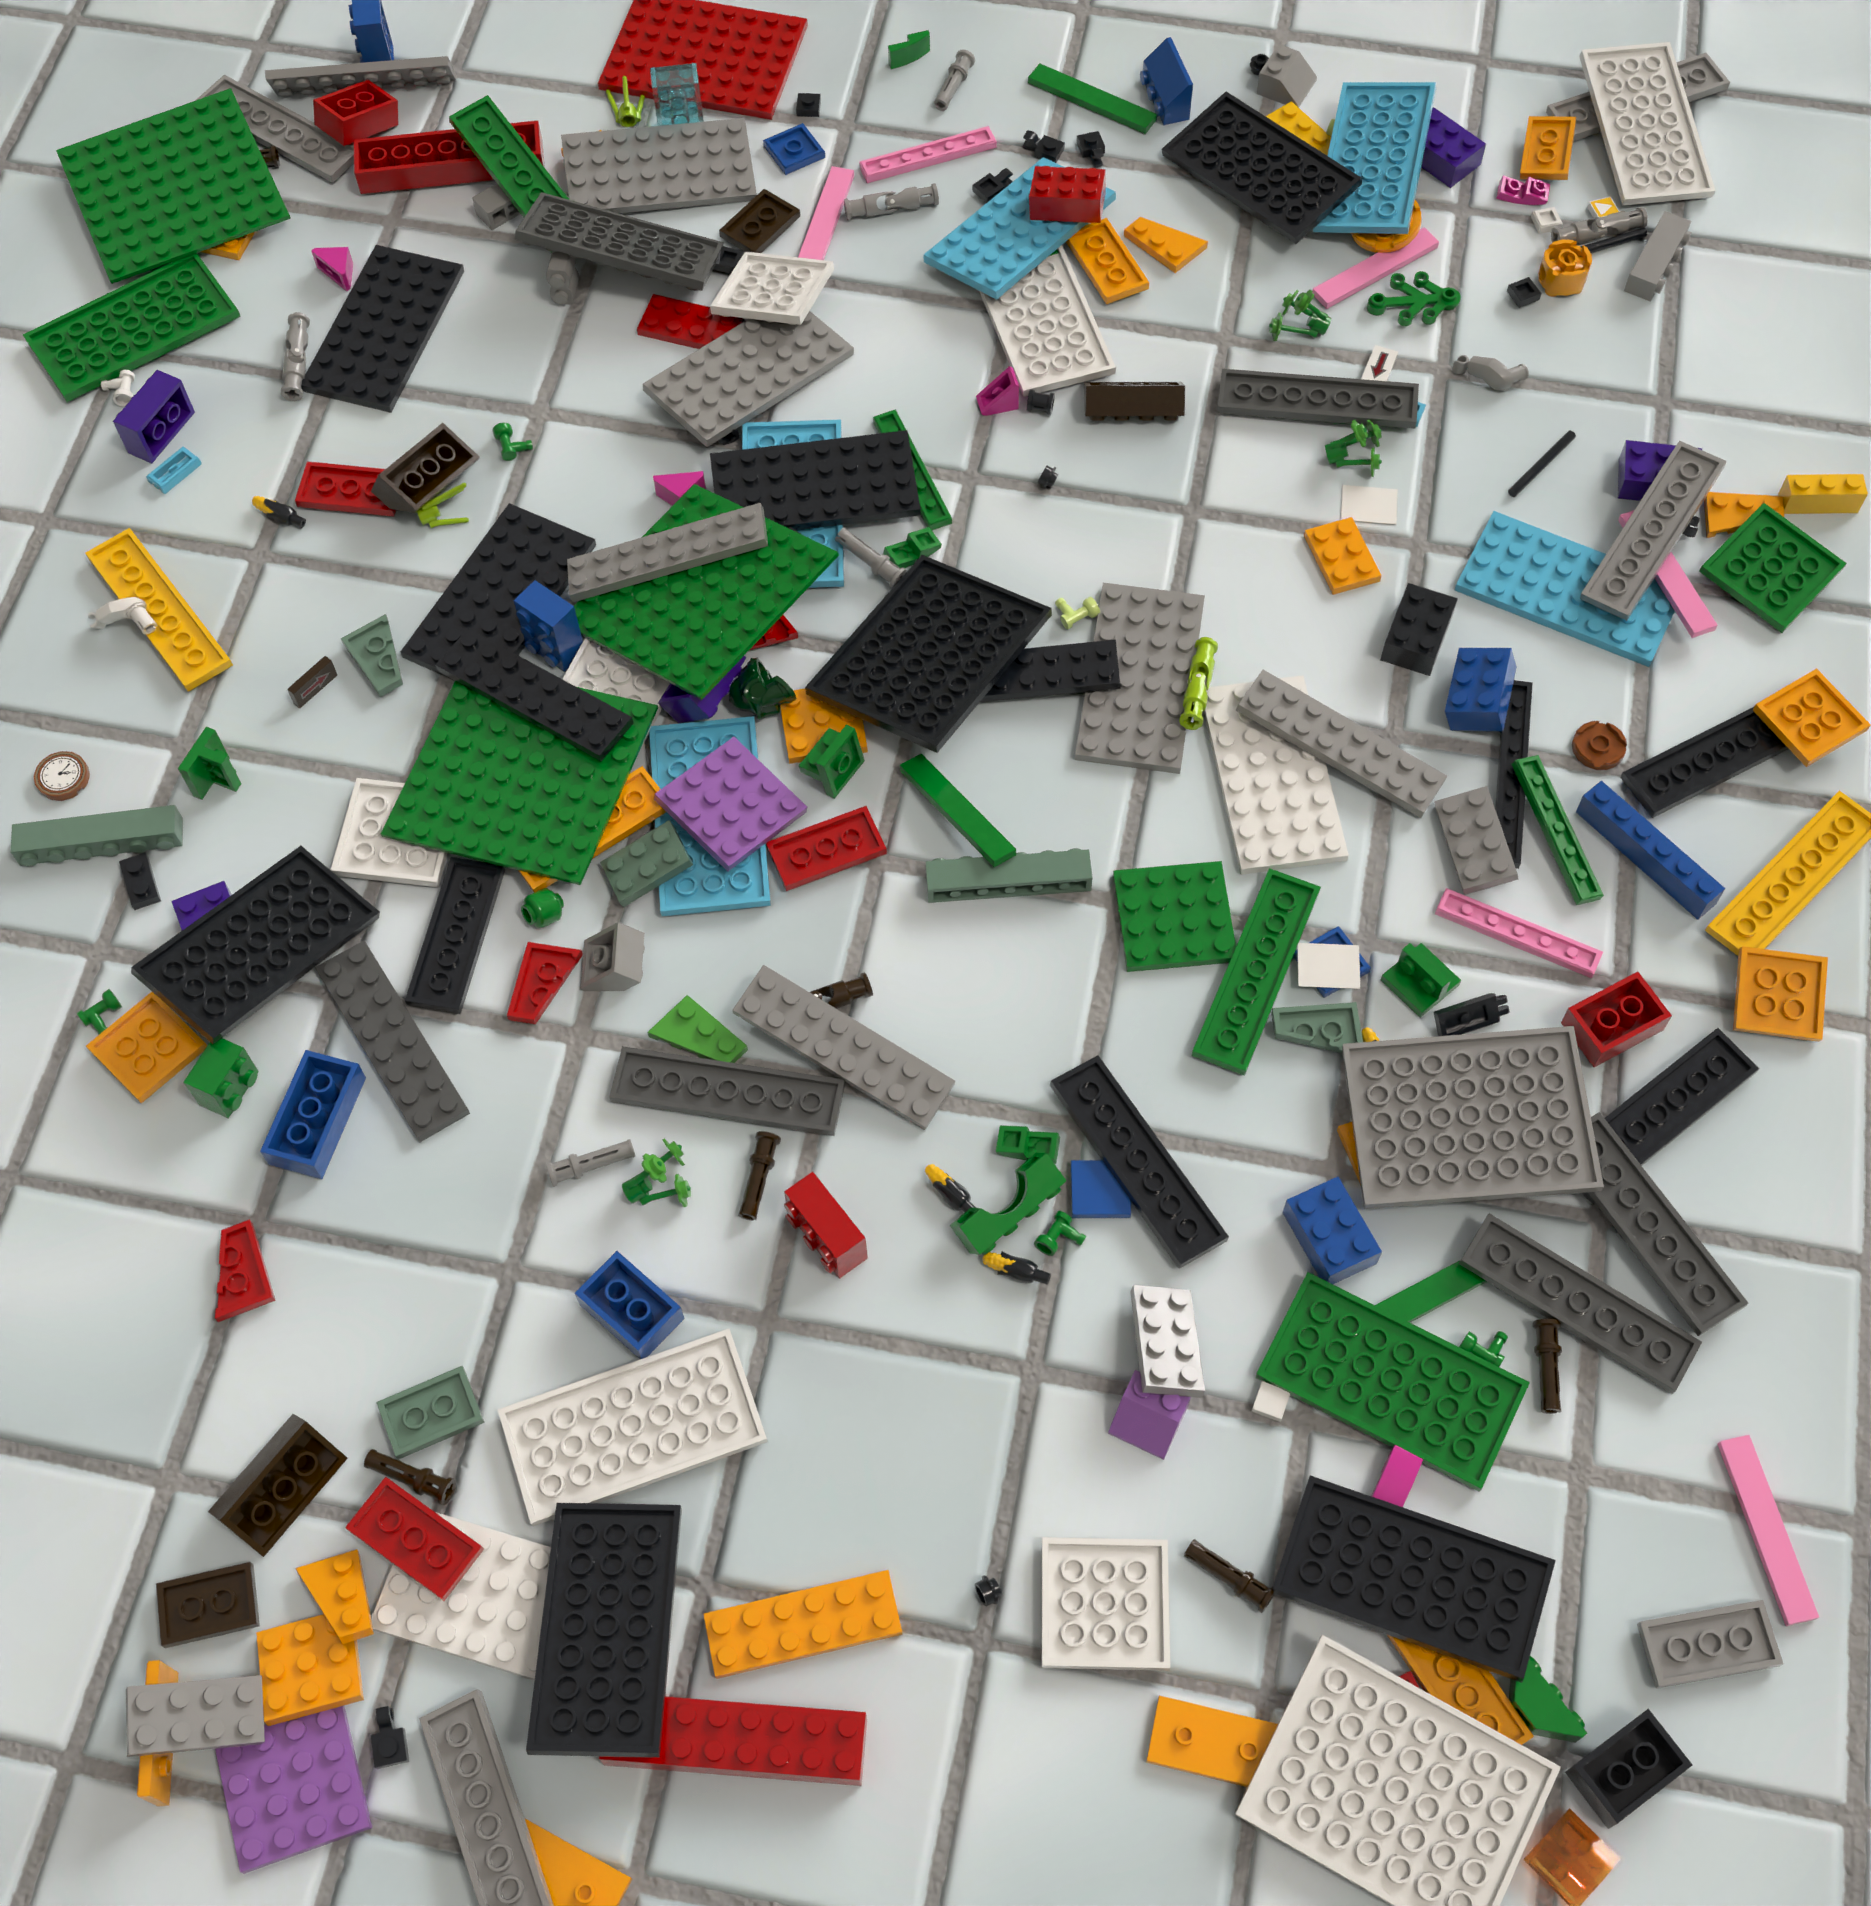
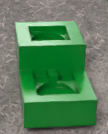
[888,30,930,69]
[883,527,942,568]
[996,1125,1060,1164]

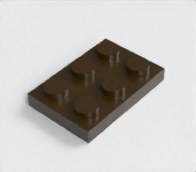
[719,189,800,253]
[156,1562,260,1648]

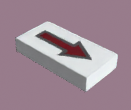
[1361,345,1398,381]

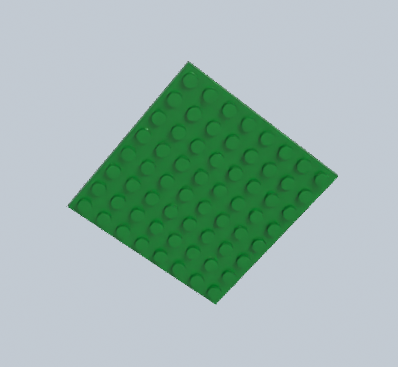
[56,88,291,284]
[574,484,839,700]
[381,681,658,885]

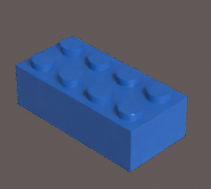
[260,1050,366,1179]

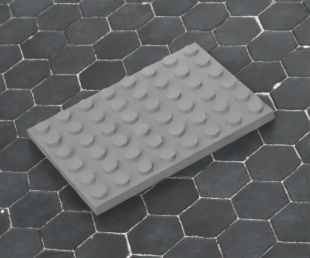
[1342,1026,1604,1209]

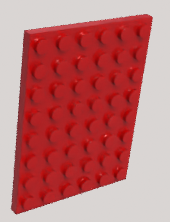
[598,0,808,120]

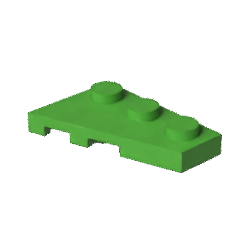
[647,995,748,1063]

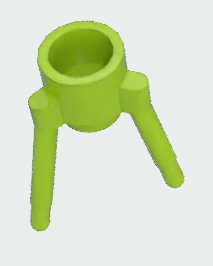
[606,76,645,127]
[417,483,469,528]

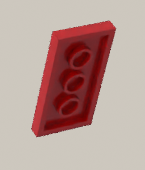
[637,294,744,349]
[295,461,396,517]
[766,806,887,891]
[345,1477,484,1601]

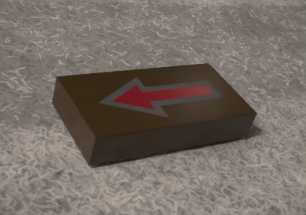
[287,656,337,708]

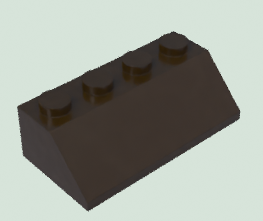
[1084,382,1185,421]
[371,423,480,513]
[208,1414,348,1557]

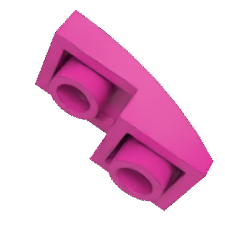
[1497,175,1550,205]
[1371,1445,1423,1507]

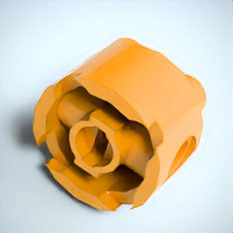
[1538,239,1592,297]

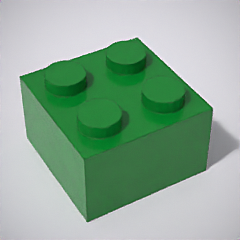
[183,1038,259,1119]

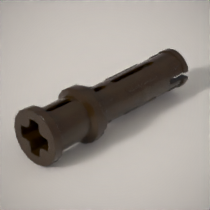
[738,1131,781,1221]
[1533,1319,1562,1414]
[364,1449,456,1505]
[1184,1539,1275,1613]

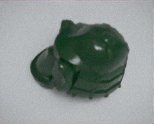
[729,657,797,720]

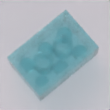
[650,63,704,126]

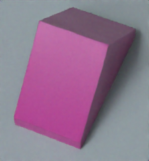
[311,247,353,291]
[976,366,1019,416]
[653,471,706,506]

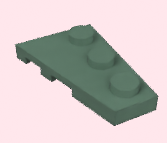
[341,614,403,697]
[1271,1002,1363,1053]

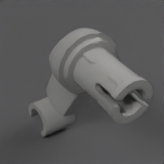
[1452,355,1529,390]

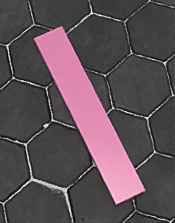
[859,126,997,183]
[798,166,854,260]
[1312,227,1439,309]
[1618,510,1717,638]
[1435,888,1603,978]
[1717,1435,1819,1626]

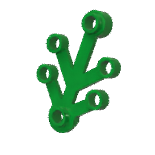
[1367,271,1461,326]

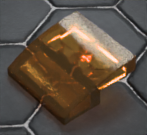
[1523,1808,1621,1906]

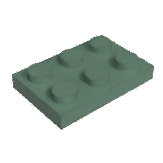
[600,820,693,907]
[376,1366,485,1460]

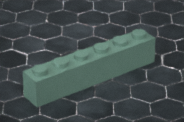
[10,805,183,866]
[925,848,1093,903]

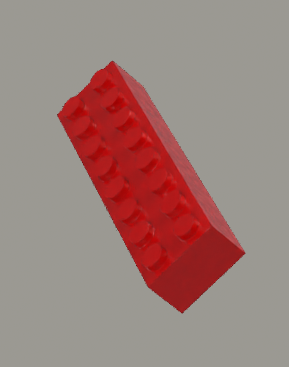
[354,120,545,194]
[599,1696,867,1786]

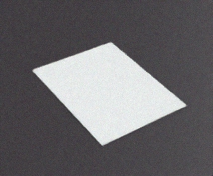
[1341,485,1398,525]
[1298,943,1360,989]

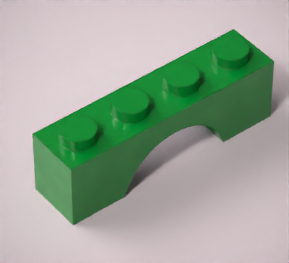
[950,1153,1067,1255]

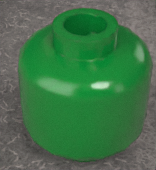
[521,888,564,928]

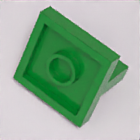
[799,724,865,799]
[178,726,242,800]
[1380,943,1461,1018]

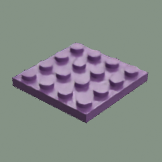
[654,737,808,871]
[215,1706,372,1874]

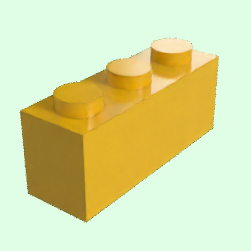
[1778,474,1868,514]

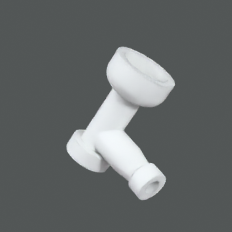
[101,370,135,407]

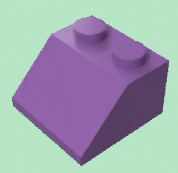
[1108,1370,1191,1460]

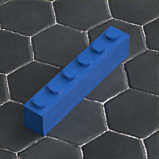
[1576,780,1725,920]

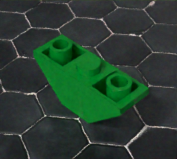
[1509,1656,1588,1743]

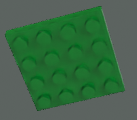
[1699,503,1847,633]
[1113,861,1236,972]

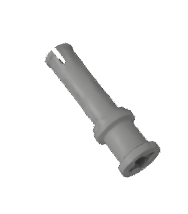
[934,49,975,111]
[835,527,907,588]
[545,1139,635,1187]

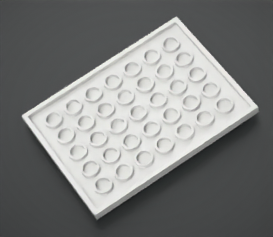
[1234,1635,1561,1906]

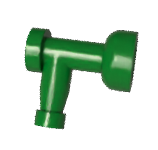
[492,422,533,461]
[77,989,122,1035]
[1034,1211,1087,1256]
[1459,1331,1508,1367]

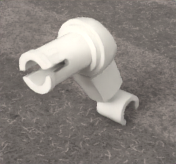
[88,597,158,634]

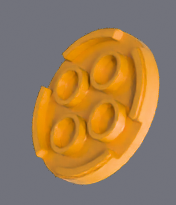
[1351,200,1422,253]

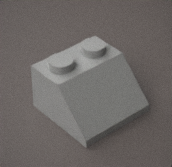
[1257,44,1317,108]
[580,922,645,991]

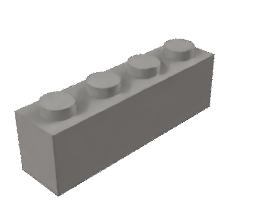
[1624,211,1692,302]

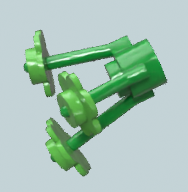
[1269,289,1331,341]
[1325,419,1382,477]
[622,1138,691,1207]

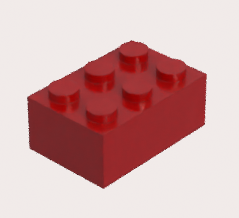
[313,80,398,146]
[1029,166,1106,223]
[1561,971,1672,1067]
[784,1172,868,1279]

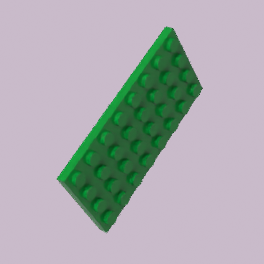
[23,253,241,402]
[1255,1272,1530,1492]

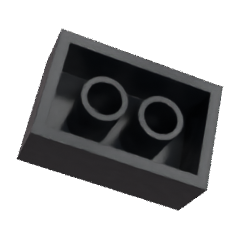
[1380,583,1458,676]
[1565,1708,1693,1829]

